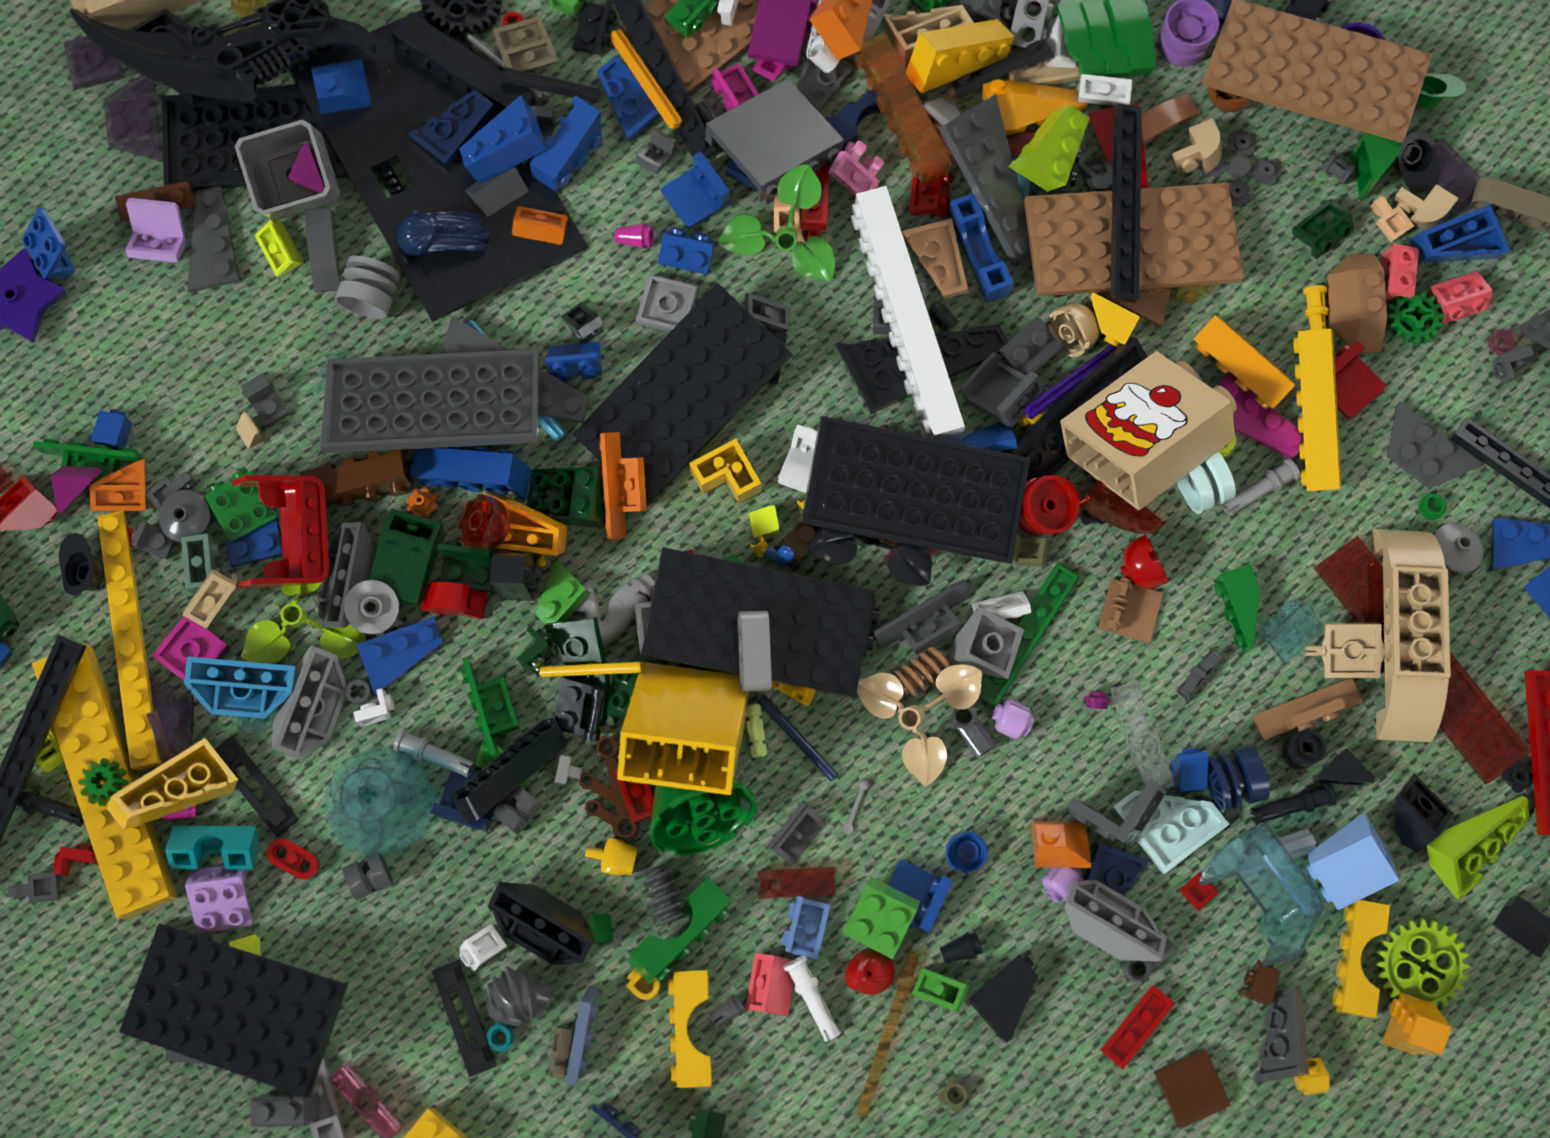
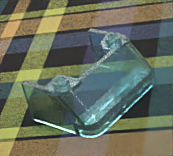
[1199,824,1323,967]

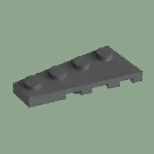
[187,187,240,293]

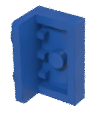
[658,228,717,275]

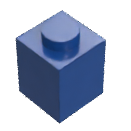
[90,409,132,451]

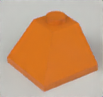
[1031,821,1091,868]

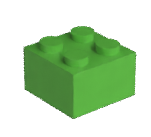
[842,876,920,959]

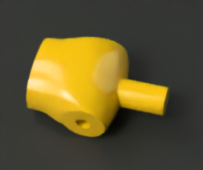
[585,838,638,876]

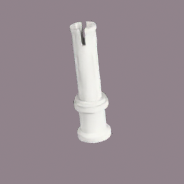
[783,955,841,1041]

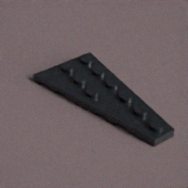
[836,325,1008,414]

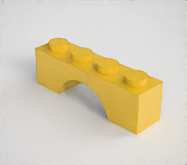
[1333,900,1390,1018]
[669,970,712,1088]

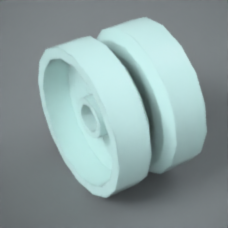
[1177,452,1236,514]

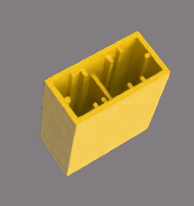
[617,662,749,795]

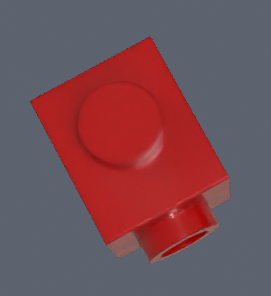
[53,844,98,877]

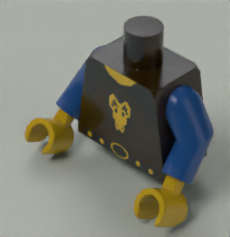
[750,493,820,568]

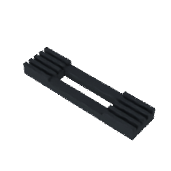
[952,40,1053,99]
[214,736,299,837]
[431,960,497,1077]

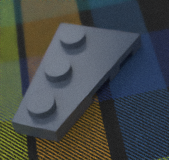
[565,986,600,1085]

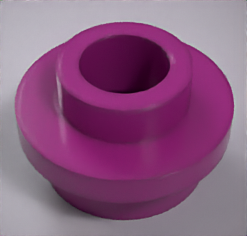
[1084,691,1111,709]

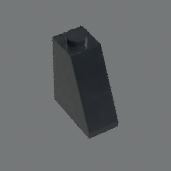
[967,954,1038,1043]

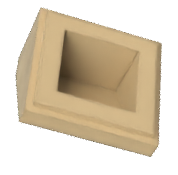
[236,412,265,449]

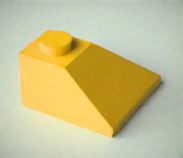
[1091,293,1140,347]

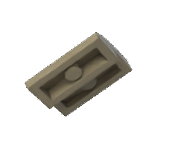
[493,15,558,71]

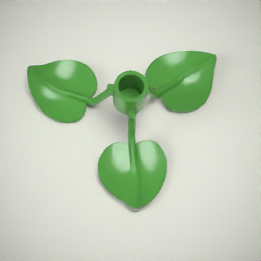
[718,164,835,281]

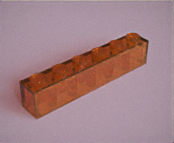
[855,32,951,184]

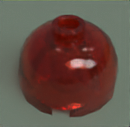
[458,494,510,550]

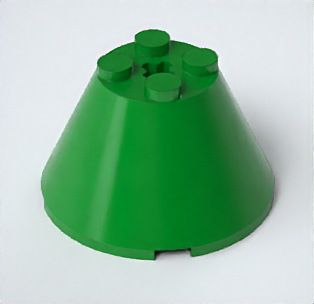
[649,778,757,856]

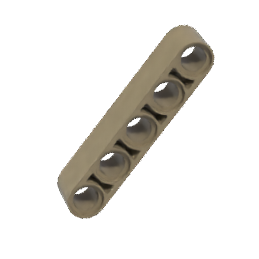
[1471,177,1550,234]

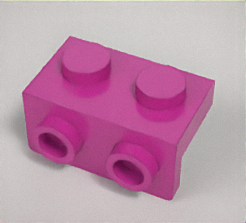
[711,63,759,111]

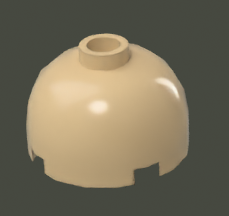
[1047,303,1100,357]

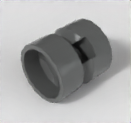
[491,786,543,835]
[342,851,393,900]

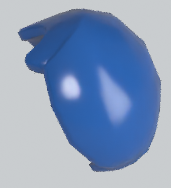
[945,831,988,874]

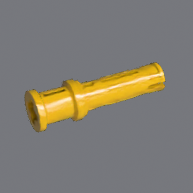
[1303,285,1329,330]

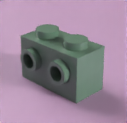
[181,533,223,595]

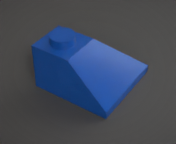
[311,59,371,114]

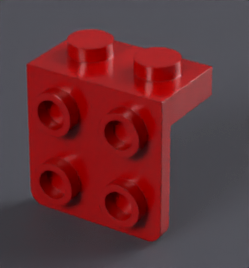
[1335,341,1385,419]

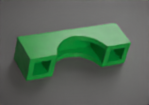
[627,878,731,985]

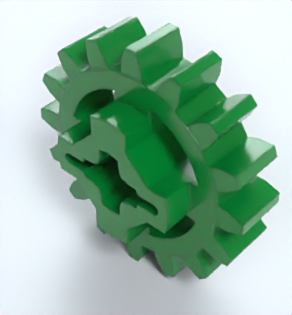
[1387,289,1445,346]

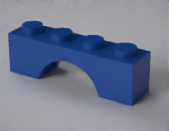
[948,193,1014,303]

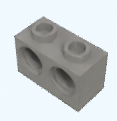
[1011,0,1053,48]

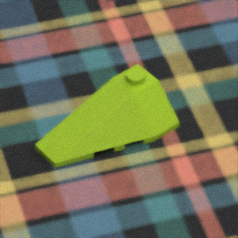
[1427,796,1530,900]

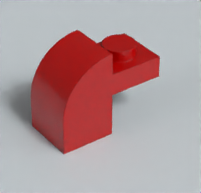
[421,582,488,620]

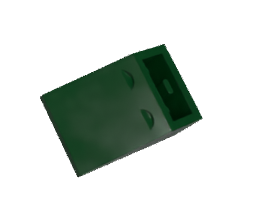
[527,467,606,527]
[369,509,446,606]

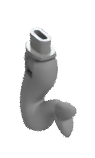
[574,573,655,648]

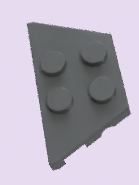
[1387,401,1482,489]

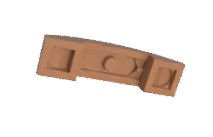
[1142,94,1202,144]

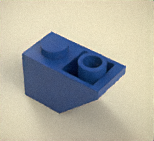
[1170,748,1208,794]

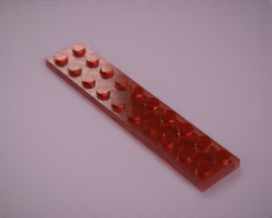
[1314,536,1531,784]

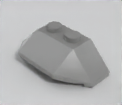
[272,646,347,758]
[1064,880,1167,962]

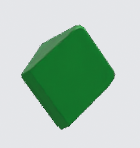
[588,914,613,944]

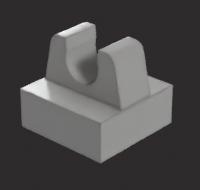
[552,755,582,786]

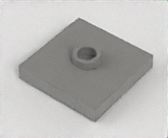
[635,274,699,332]

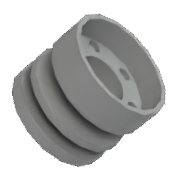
[334,255,401,319]

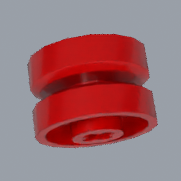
[1018,475,1080,536]

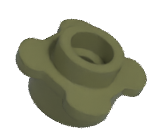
[938,1078,972,1113]

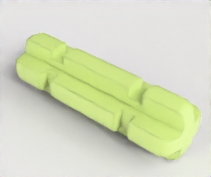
[746,704,767,758]

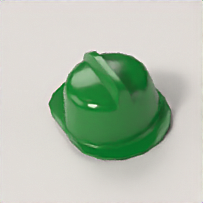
[1416,73,1466,109]

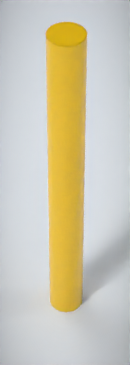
[539,662,644,677]

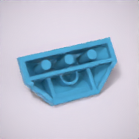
[184,656,296,719]

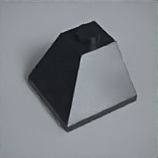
[1395,773,1454,854]

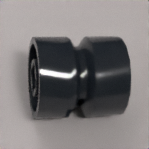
[1281,729,1326,770]

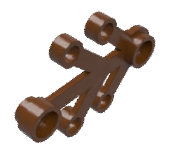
[579,736,655,842]

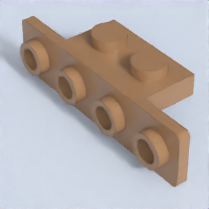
[1253,678,1362,741]

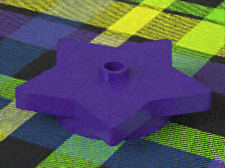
[0,248,66,343]

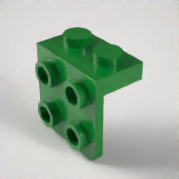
[204,468,277,540]

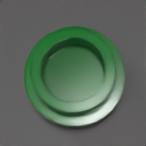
[1419,493,1446,520]

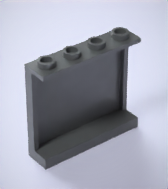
[705,79,844,202]

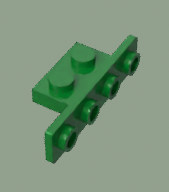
[33,439,144,482]
[460,657,520,760]

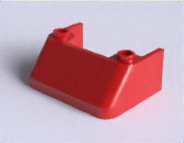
[232,475,329,588]

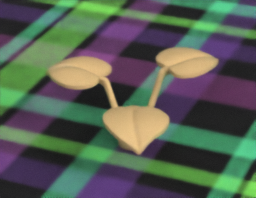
[857,664,983,786]

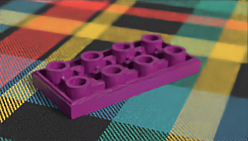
[748,0,812,66]

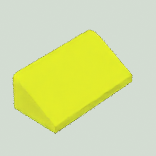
[255,220,304,277]

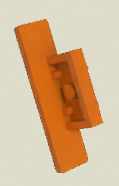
[600,432,647,540]

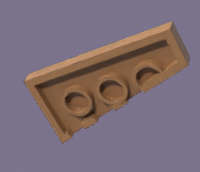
[1095,287,1171,328]

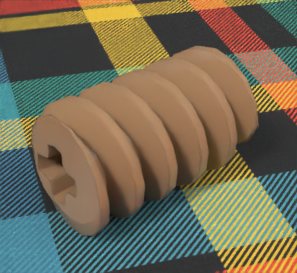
[892,646,951,702]

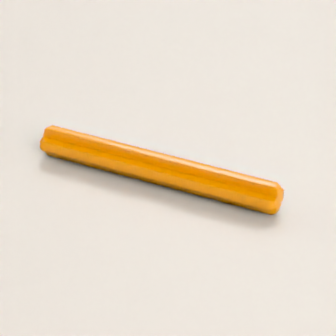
[610,29,682,130]

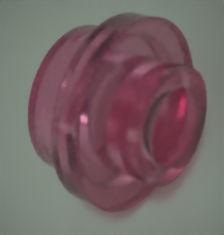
[1488,329,1515,355]

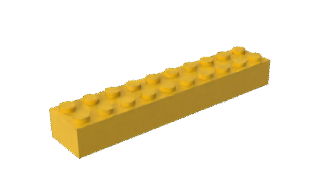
[32,643,178,920]

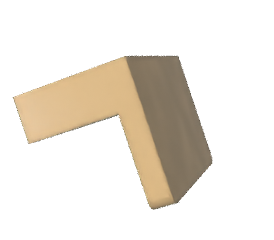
[183,569,237,629]

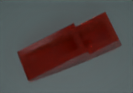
[1079,480,1165,535]

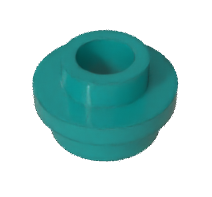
[486,1023,515,1052]

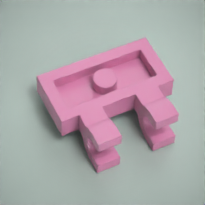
[828,140,884,197]

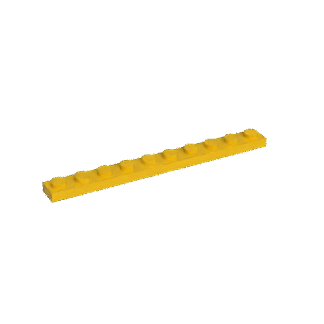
[97,511,161,771]

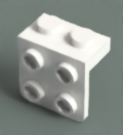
[778,424,817,493]

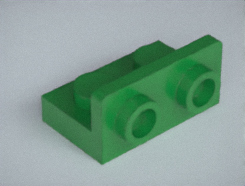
[664,0,720,39]

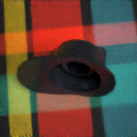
[1395,130,1440,192]
[59,533,103,596]

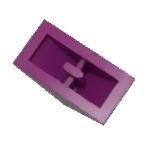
[288,143,325,194]
[51,466,102,514]

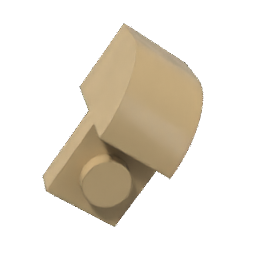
[1172,118,1222,175]
[1394,184,1458,229]

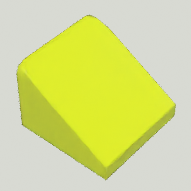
[749,505,780,539]

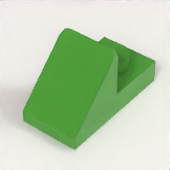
[912,968,969,1013]

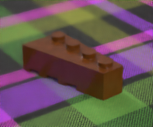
[299,449,413,509]

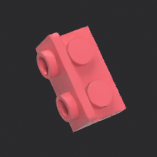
[1381,243,1419,303]
[1428,271,1493,324]

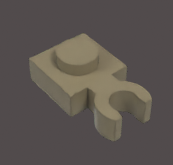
[549,1028,574,1079]

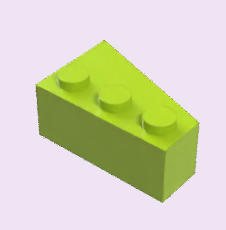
[1008,105,1090,191]

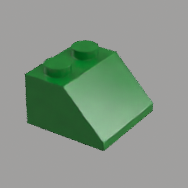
[1351,132,1402,200]

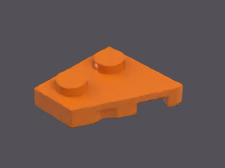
[90,459,147,511]

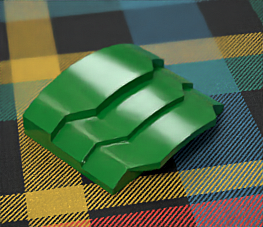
[1056,0,1156,78]

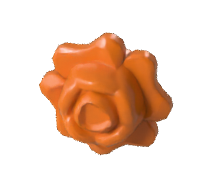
[406,488,438,518]

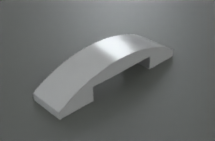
[310,1057,346,1138]

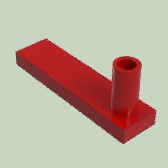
[800,162,830,242]

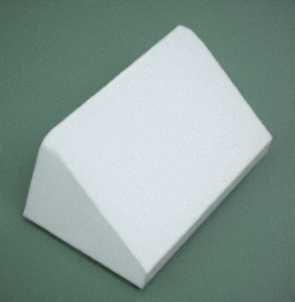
[1045,15,1076,68]

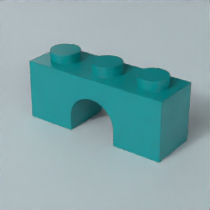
[165,826,260,870]

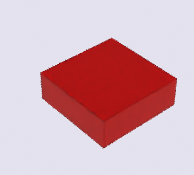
[1179,872,1219,911]

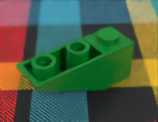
[1214,564,1260,654]

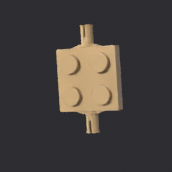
[1304,623,1385,678]

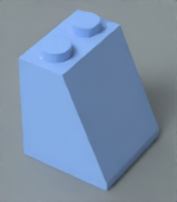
[1307,813,1399,910]

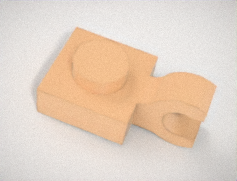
[1370,196,1414,243]

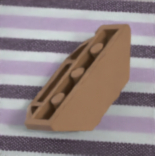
[1326,255,1387,353]

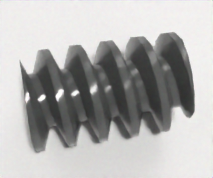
[639,865,688,927]

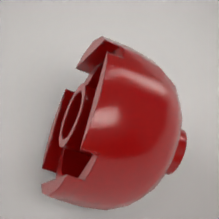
[1120,534,1169,589]

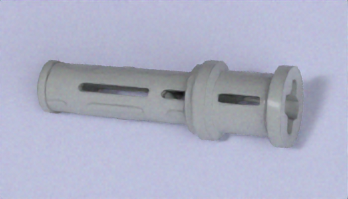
[1223,458,1301,516]
[393,729,476,778]

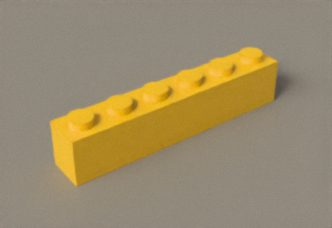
[1293,328,1342,491]

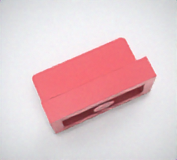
[745,953,794,1017]

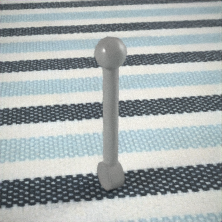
[843,780,870,834]

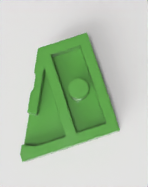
[535,560,590,624]

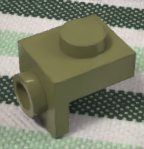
[1012,534,1050,567]

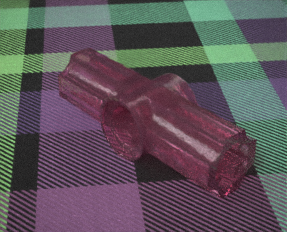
[329,1062,404,1138]

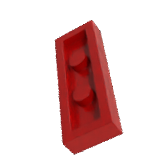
[1099,985,1175,1069]

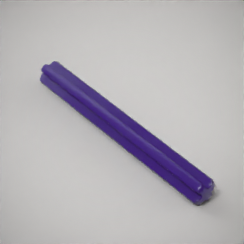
[1024,344,1118,419]

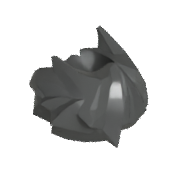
[485,966,552,1026]

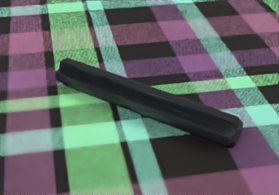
[501,67,600,103]

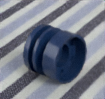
[1207,744,1270,813]

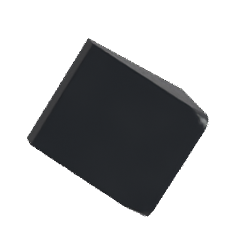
[929,303,959,331]

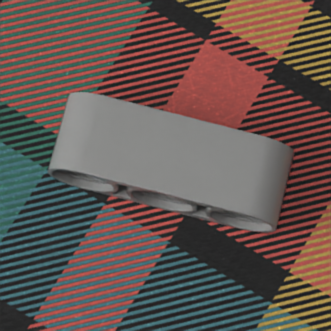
[738,611,771,691]

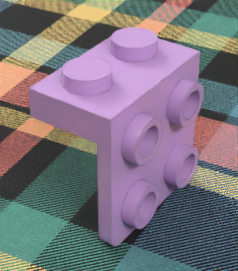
[125,198,186,263]

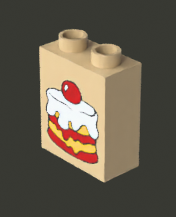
[1060,351,1237,510]

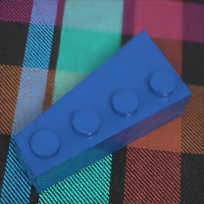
[410,447,532,500]

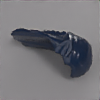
[397,209,490,256]

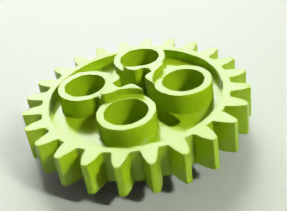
[1375,918,1471,1008]

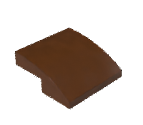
[1153,1049,1231,1129]

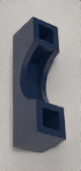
[825,73,921,151]

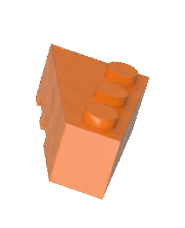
[809,0,872,60]

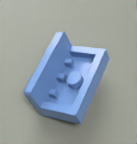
[781,896,830,960]

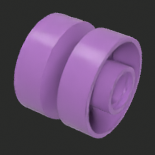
[1158,0,1219,67]

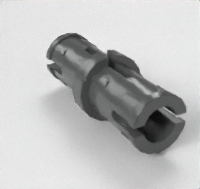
[1176,650,1224,701]

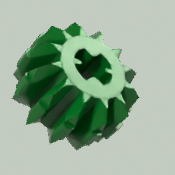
[78,758,129,807]

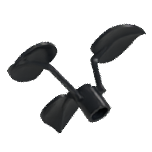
[808,528,932,586]

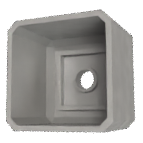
[235,120,341,221]

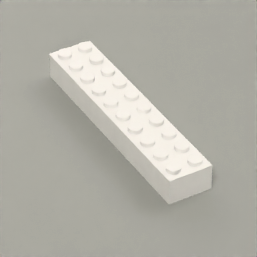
[851,186,965,443]

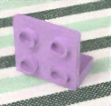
[185,865,253,934]

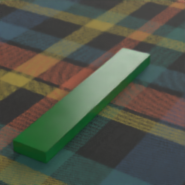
[978,562,1080,709]

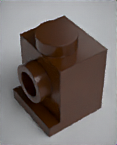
[1239,959,1281,1005]

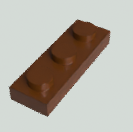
[115,181,197,222]

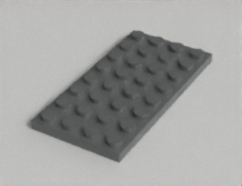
[320,349,540,453]

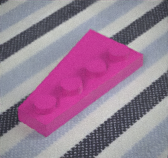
[1218,372,1304,460]

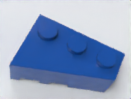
[460,95,547,184]
[530,96,602,192]
[1409,204,1511,263]

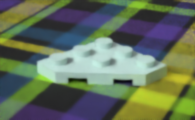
[1112,790,1229,874]

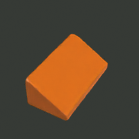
[512,206,568,245]

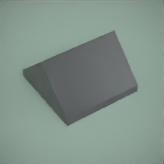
[465,166,529,217]

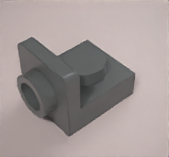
[1493,345,1534,385]
[132,521,176,560]

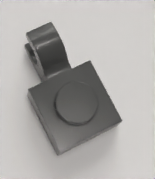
[8,872,60,904]

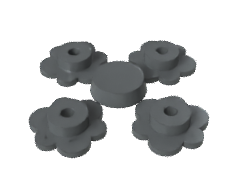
[1200,130,1281,207]

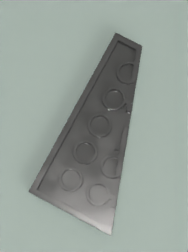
[939,94,1031,265]
[441,316,590,424]

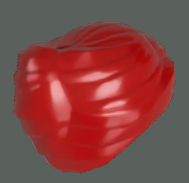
[845,947,895,996]

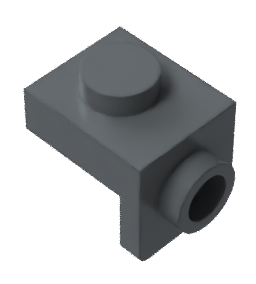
[635,129,676,175]

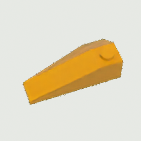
[982,80,1088,135]

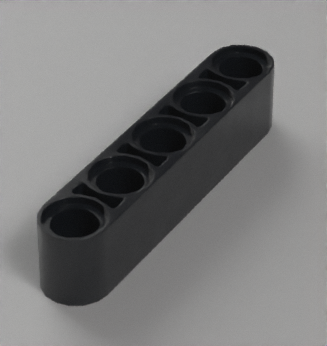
[451,718,567,823]

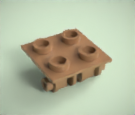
[1098,578,1163,644]

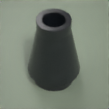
[940,932,983,963]

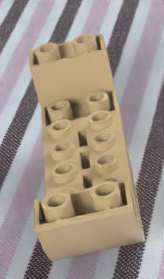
[1373,529,1451,742]

